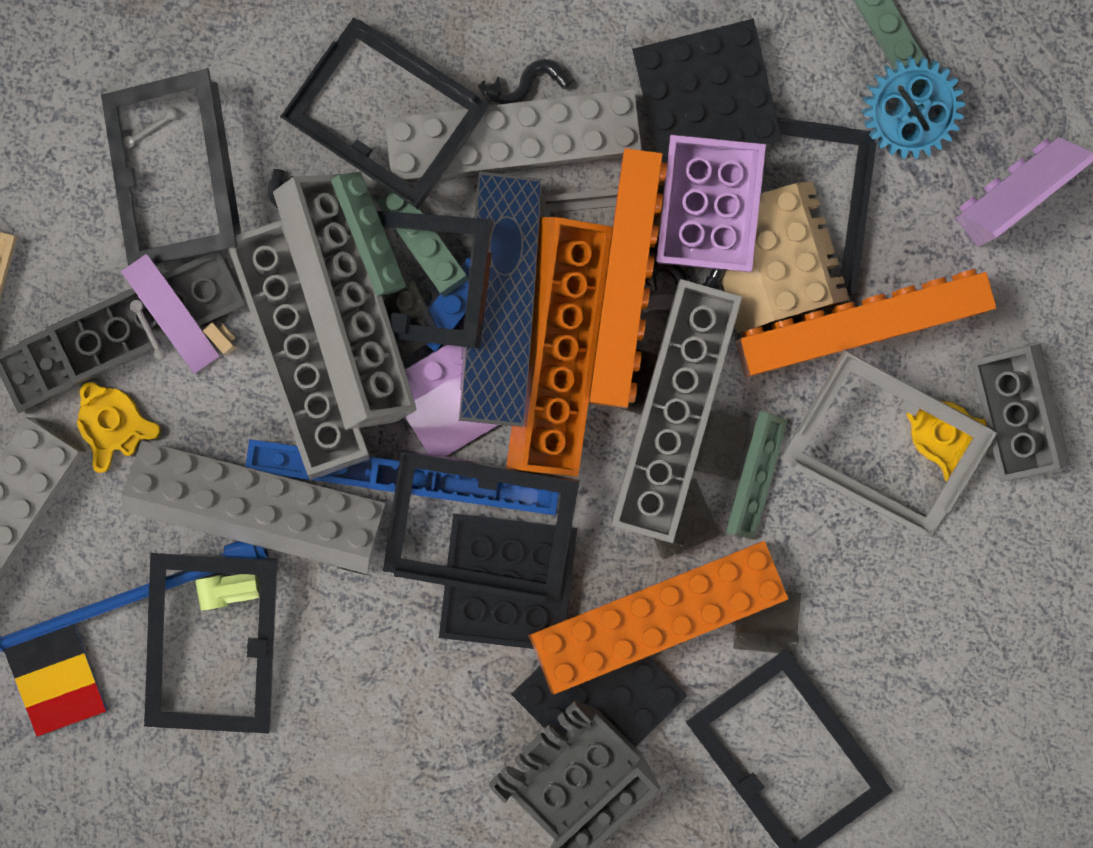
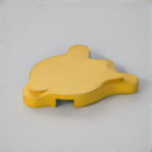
[77,382,161,473]
[906,401,987,482]

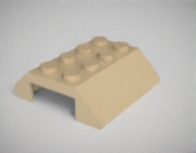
[721,181,850,334]

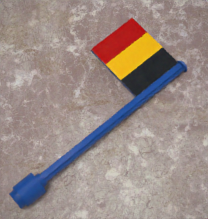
[0,541,269,737]

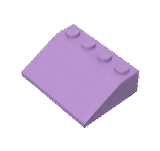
[657,135,766,272]
[955,137,1093,247]
[405,345,498,457]

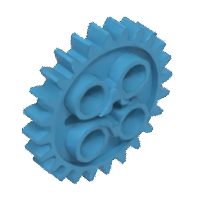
[862,56,965,159]

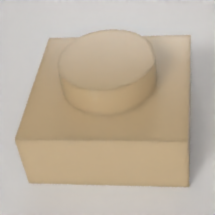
[203,323,237,355]

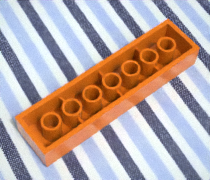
[589,148,667,409]
[506,217,613,477]
[735,268,997,378]
[529,541,788,694]

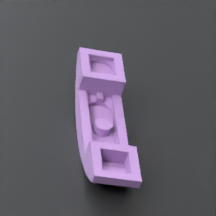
[120,254,219,374]

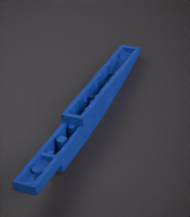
[245,439,559,515]

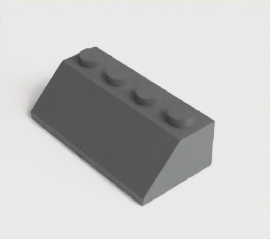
[971,343,1071,482]

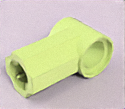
[195,574,260,611]

